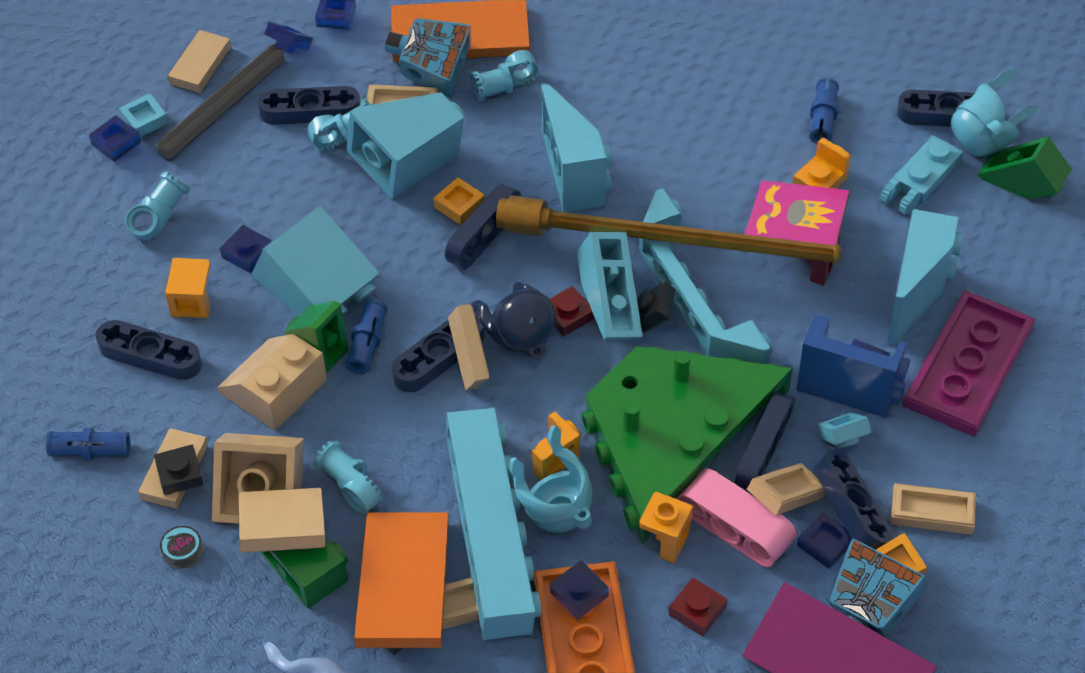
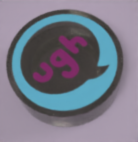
[160,526,203,569]

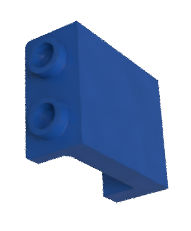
[796,314,910,418]

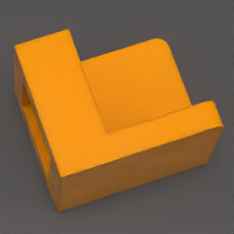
[165,258,211,318]

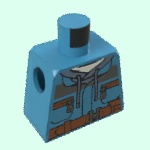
[385,18,472,98]
[829,538,928,638]

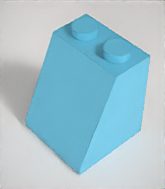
[347,92,465,200]
[252,206,380,316]

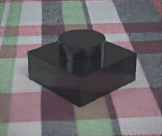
[637,281,676,332]
[154,444,204,496]

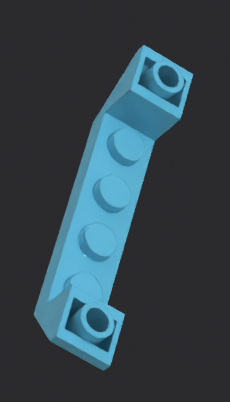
[639,188,772,364]

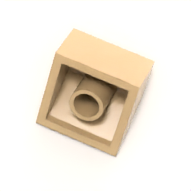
[217,334,327,431]
[212,433,304,524]

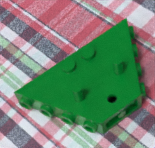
[581,346,792,544]

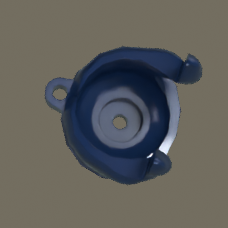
[471,282,556,359]

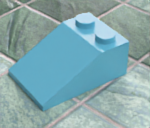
[541,84,612,212]
[887,209,963,345]

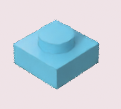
[119,93,169,139]
[817,412,872,447]

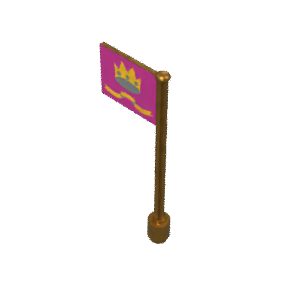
[496,180,849,265]

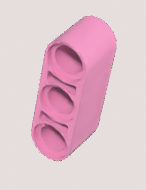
[677,468,797,567]

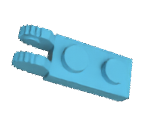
[879,135,963,216]

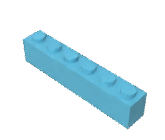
[446,408,541,640]

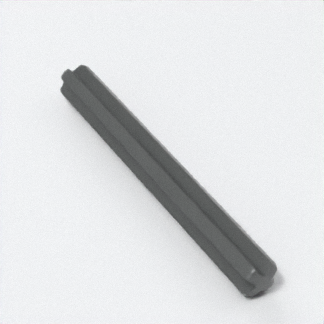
[155,44,284,159]

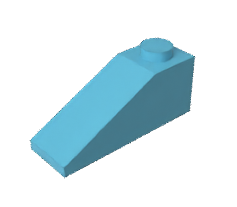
[577,232,643,340]

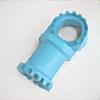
[470,50,540,102]
[307,99,371,151]
[125,171,191,241]
[313,440,382,515]

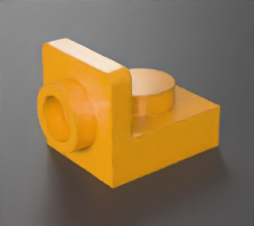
[793,138,851,189]
[532,412,581,481]
[639,492,693,564]

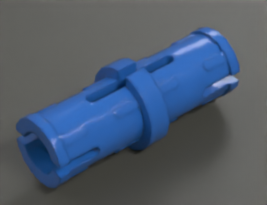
[809,78,839,144]
[345,299,388,374]
[46,428,131,460]

